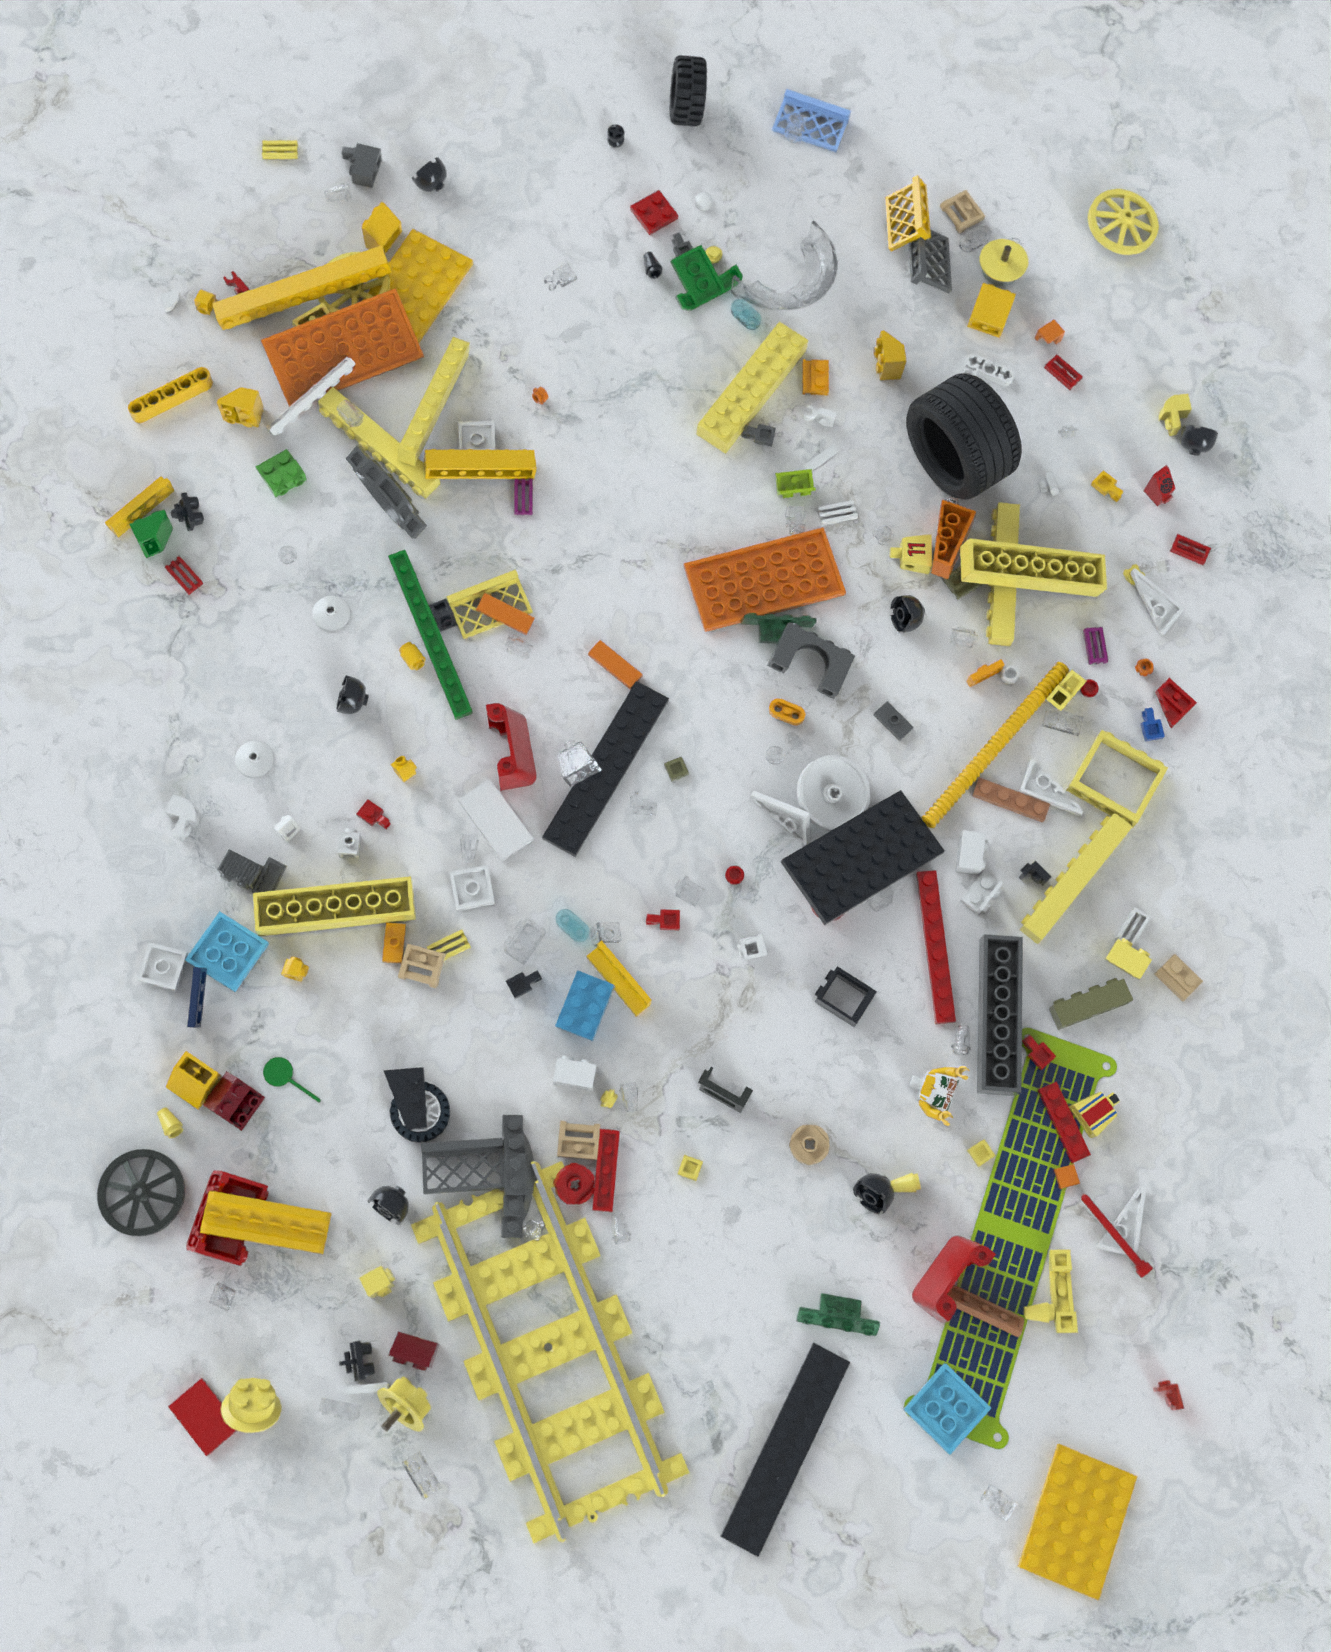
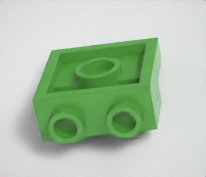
[255,449,307,498]

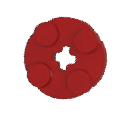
[553,1163,595,1205]

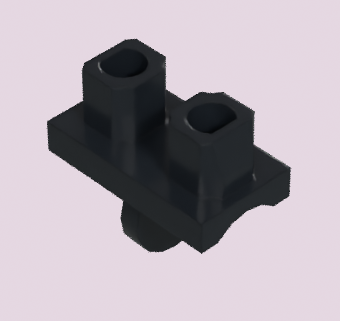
[171,492,204,531]
[339,1341,375,1381]

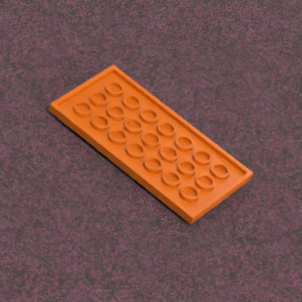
[261,288,424,407]
[683,527,846,632]

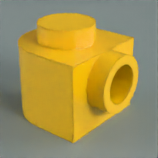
[194,289,218,315]
[390,756,417,782]
[281,956,309,982]

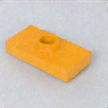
[966,659,1005,687]
[382,923,406,963]

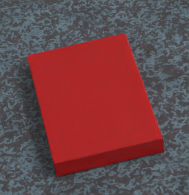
[168,1378,237,1456]

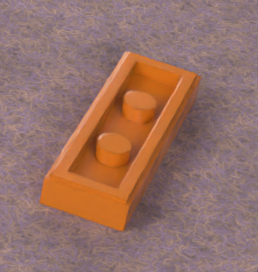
[476,593,535,635]
[588,640,643,690]

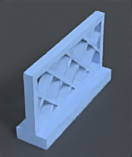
[772,89,851,153]

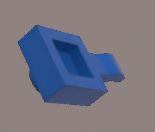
[1141,707,1165,742]

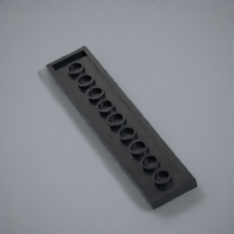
[542,681,669,857]
[720,1342,850,1557]

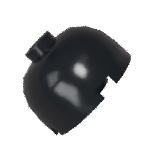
[412,157,447,192]
[1180,425,1218,456]
[890,595,925,633]
[336,675,369,714]
[853,1173,894,1214]
[368,1186,409,1225]

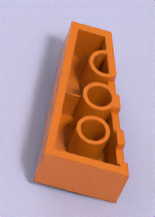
[931,499,976,579]

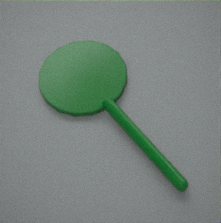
[263,1057,321,1102]

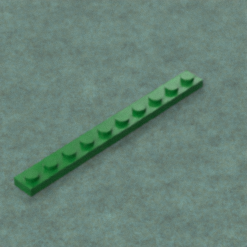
[388,550,473,720]

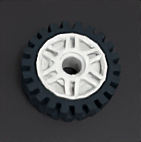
[390,1082,450,1143]

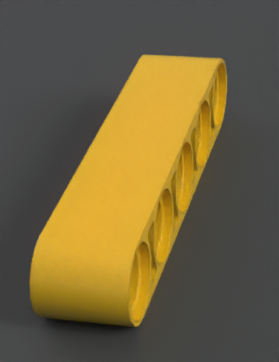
[128,367,213,423]

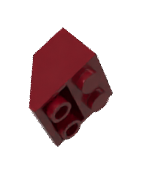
[203,1071,265,1131]
[388,1331,439,1371]

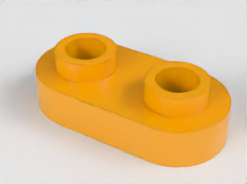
[769,698,805,726]

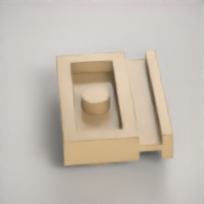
[1154,954,1203,1002]

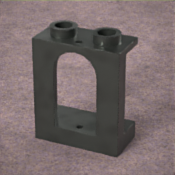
[698,1067,753,1113]

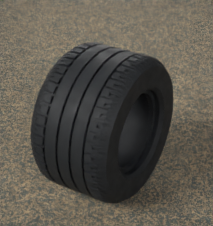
[906,373,1022,500]

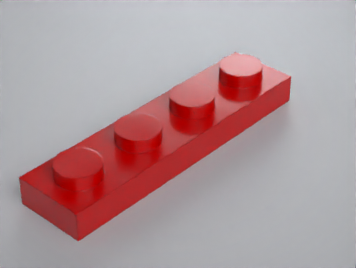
[1037,1082,1091,1164]
[592,1129,620,1212]

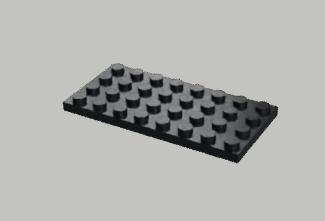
[781,790,945,925]

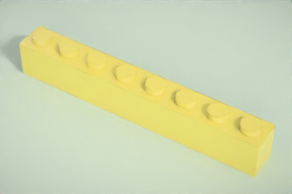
[398,337,470,467]
[318,387,440,499]
[986,502,1020,646]
[1020,813,1133,944]

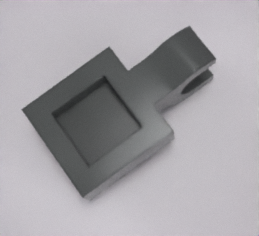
[672,232,693,257]
[742,424,776,447]

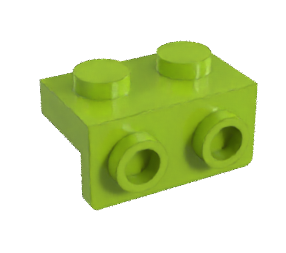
[775,469,816,498]

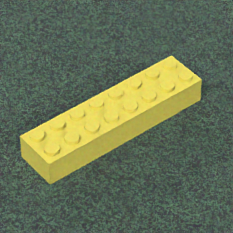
[696,321,809,454]
[960,538,1107,597]
[253,876,416,936]

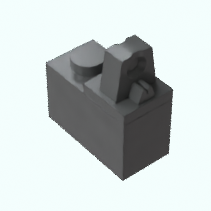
[341,143,382,188]

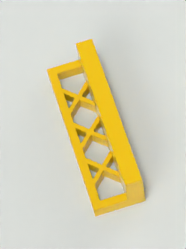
[104,476,174,538]
[586,940,652,1017]

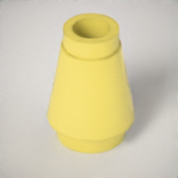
[157,1107,183,1139]
[891,1173,921,1192]
[1024,1302,1055,1323]

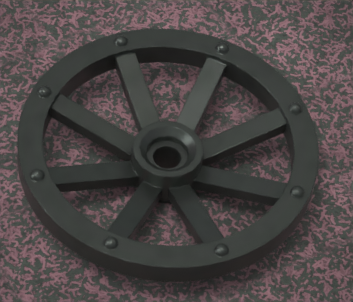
[97,1149,185,1236]

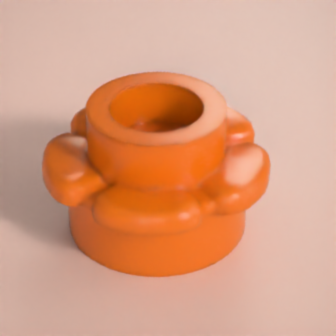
[532,387,548,404]
[1135,659,1154,676]

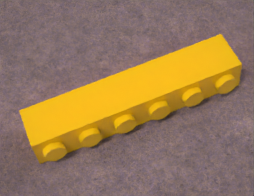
[423,449,537,479]

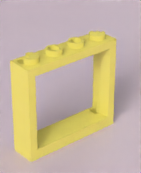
[1066,730,1168,828]

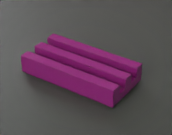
[514,479,533,515]
[1083,627,1108,665]

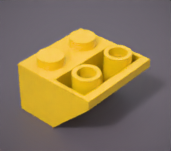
[362,201,402,254]
[874,330,907,380]
[217,387,264,428]
[166,1051,222,1110]

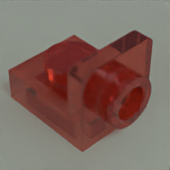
[1153,1380,1184,1410]

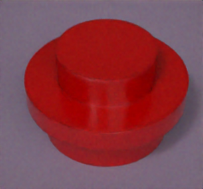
[1080,679,1099,698]
[725,866,744,885]

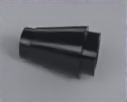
[643,252,662,279]

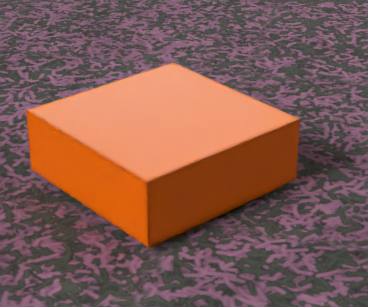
[1054,1164,1080,1189]

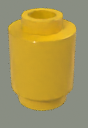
[399,642,426,670]

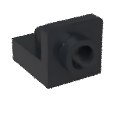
[429,598,457,631]
[1019,861,1052,886]

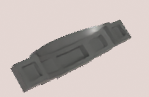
[346,446,427,539]
[501,1115,534,1238]

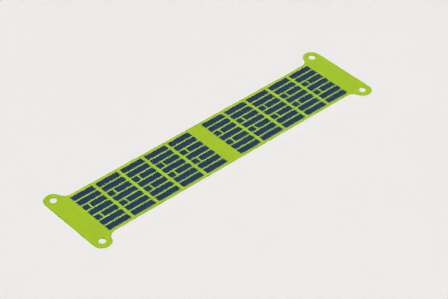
[904,1028,1117,1449]

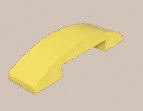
[1049,1249,1078,1333]

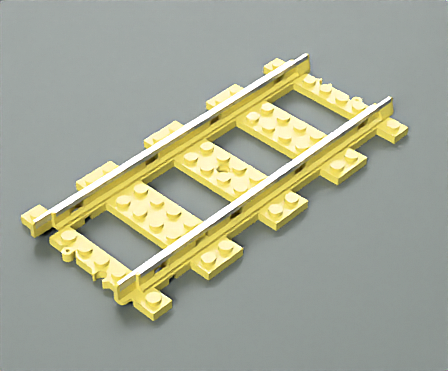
[411,1161,689,1544]

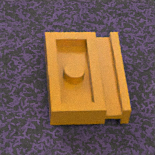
[802,359,829,395]

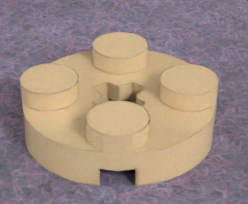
[789,1125,830,1166]

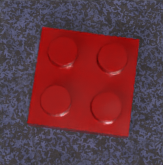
[630,190,678,235]

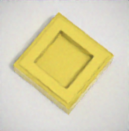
[967,1139,995,1167]
[677,1155,703,1181]

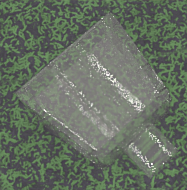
[558,740,602,787]

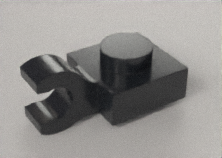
[506,970,542,999]

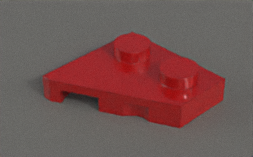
[1155,677,1197,728]

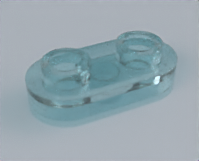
[731,299,761,330]
[556,909,590,943]

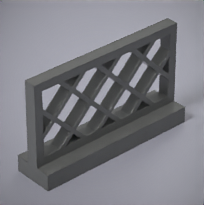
[908,229,952,293]
[421,1138,504,1195]

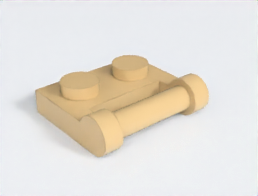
[940,190,985,234]
[398,944,446,988]
[557,1120,600,1160]

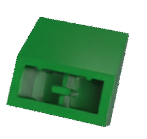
[129,510,173,559]

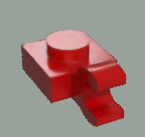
[223,271,250,295]
[356,799,391,830]
[646,909,680,931]
[1022,1035,1056,1070]

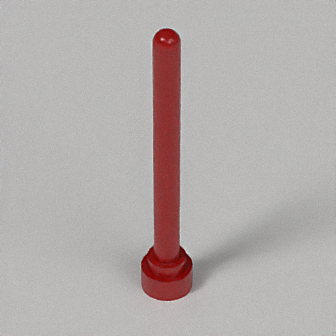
[1081,1194,1153,1278]

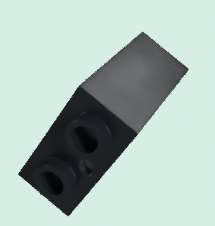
[814,966,877,1027]

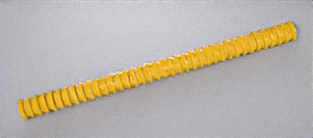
[921,662,1070,828]

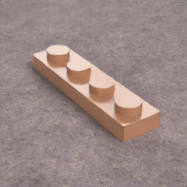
[972,777,1050,823]
[947,1285,1025,1337]

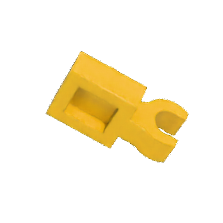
[1091,470,1124,502]

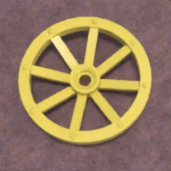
[1088,189,1159,255]
[318,252,390,313]

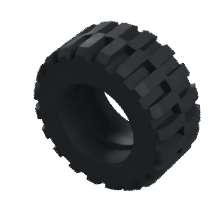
[669,55,707,127]

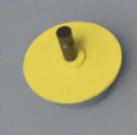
[979,239,1029,286]

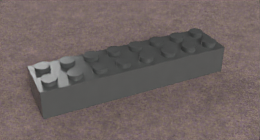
[977,934,1023,1096]

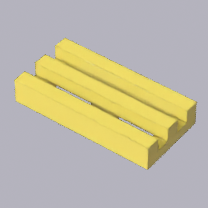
[262,140,298,159]
[427,929,471,961]

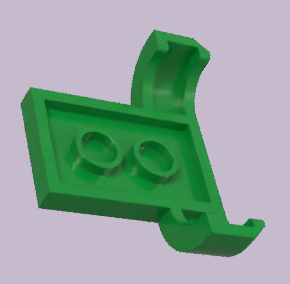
[670,244,743,311]

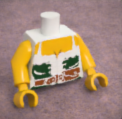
[909,1066,970,1126]

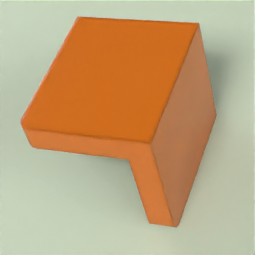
[1035,319,1065,344]

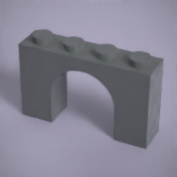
[767,622,855,699]

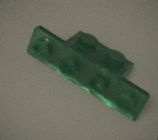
[741,613,817,644]
[796,1293,880,1336]

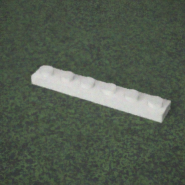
[266,357,355,435]

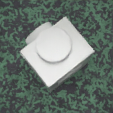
[338,828,361,859]
[737,934,767,960]

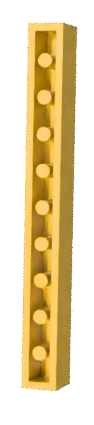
[212,245,392,330]

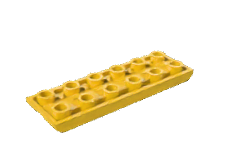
[200,1191,332,1255]

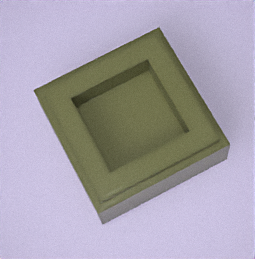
[664,756,689,782]

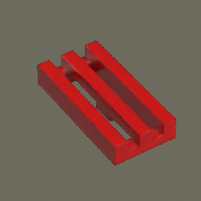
[1044,354,1083,390]
[1170,534,1211,565]
[164,556,203,595]

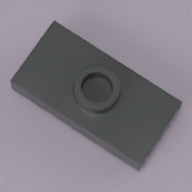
[873,701,914,741]
[252,857,287,893]

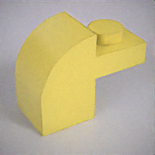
[1159,394,1192,436]
[1046,669,1087,711]

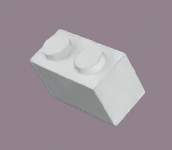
[956,830,988,875]
[553,1056,597,1091]

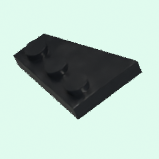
[383,1067,427,1130]

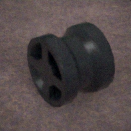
[607,124,624,148]

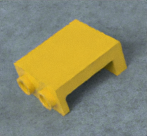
[967,283,1016,338]

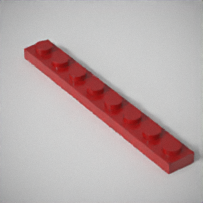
[916,870,956,1024]

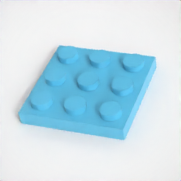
[185,911,269,992]
[903,1363,991,1455]

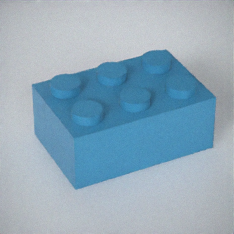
[555,970,615,1041]

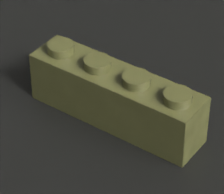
[1049,978,1133,1030]

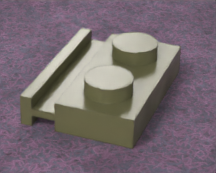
[942,566,984,600]

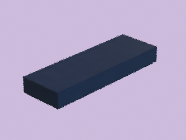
[187,967,207,1028]

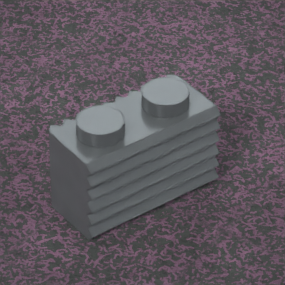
[217,849,264,891]

